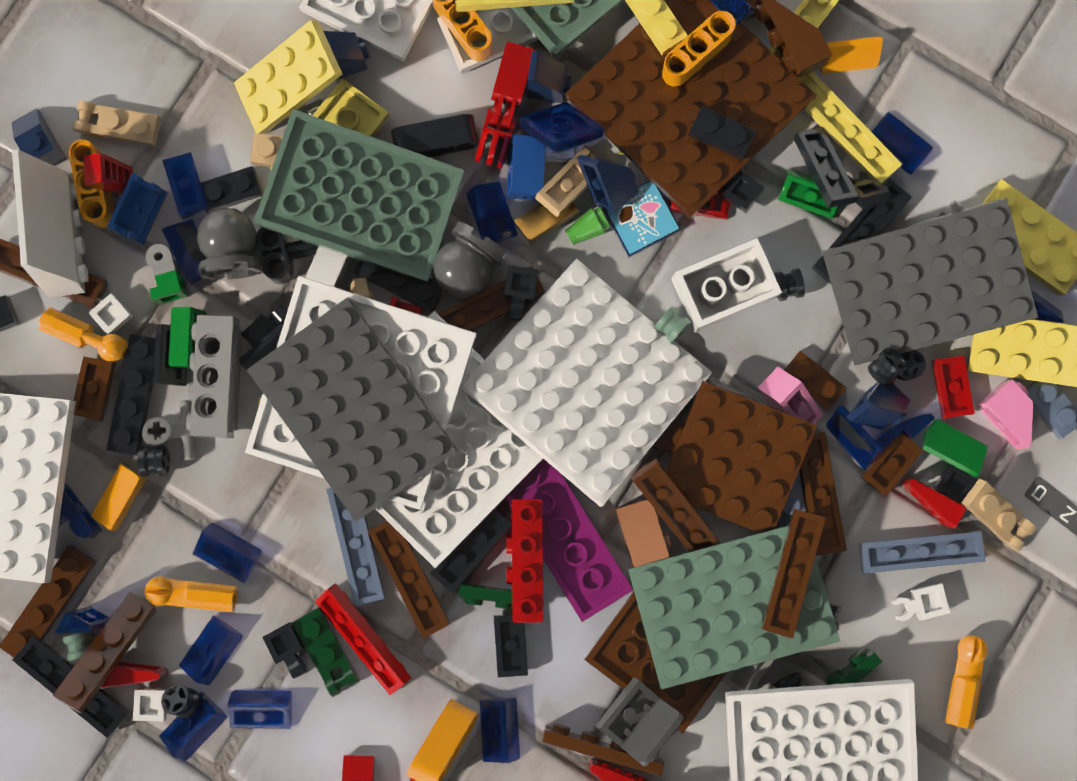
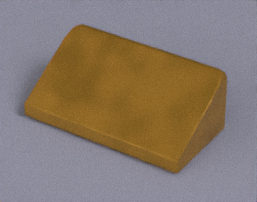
[514,202,579,246]

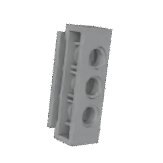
[186,315,243,439]

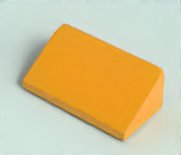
[820,36,883,74]
[91,464,147,531]

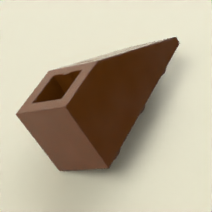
[754,0,832,78]

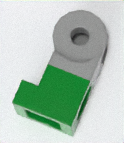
[145,244,188,305]

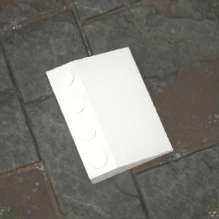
[12,150,89,298]

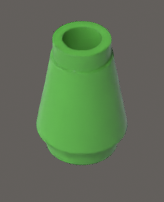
[565,207,611,245]

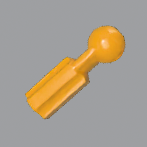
[39,307,128,362]
[144,576,238,612]
[944,635,989,729]

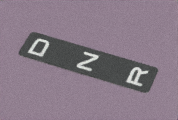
[1025,478,1077,536]

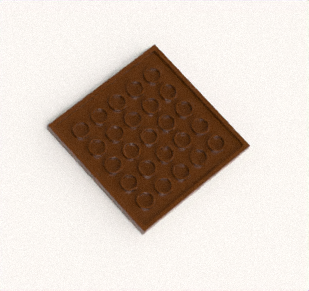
[566,0,817,219]

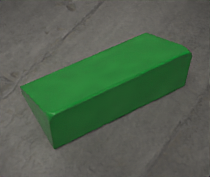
[778,168,839,219]
[168,307,207,369]
[923,419,988,477]

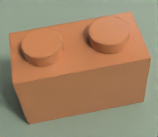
[615,499,672,567]

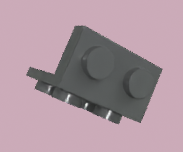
[595,677,683,766]

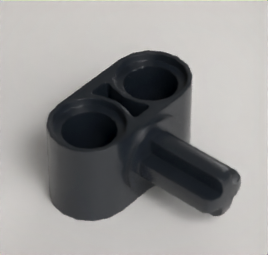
[256,227,319,284]

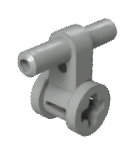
[142,400,195,461]

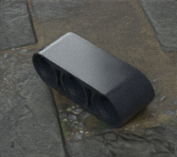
[391,114,479,157]

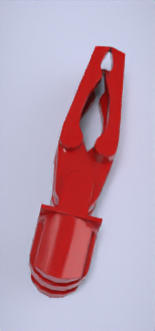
[474,41,535,169]

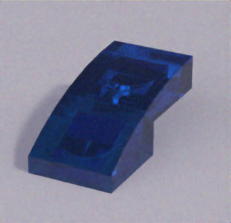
[868,414,935,451]

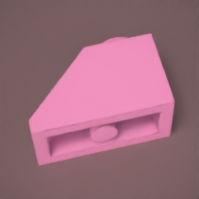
[758,367,823,423]
[976,379,1033,450]

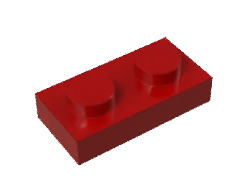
[931,355,975,419]

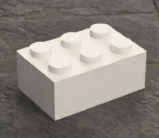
[671,238,782,332]

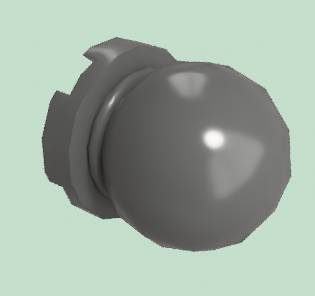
[197,208,261,280]
[432,222,507,299]

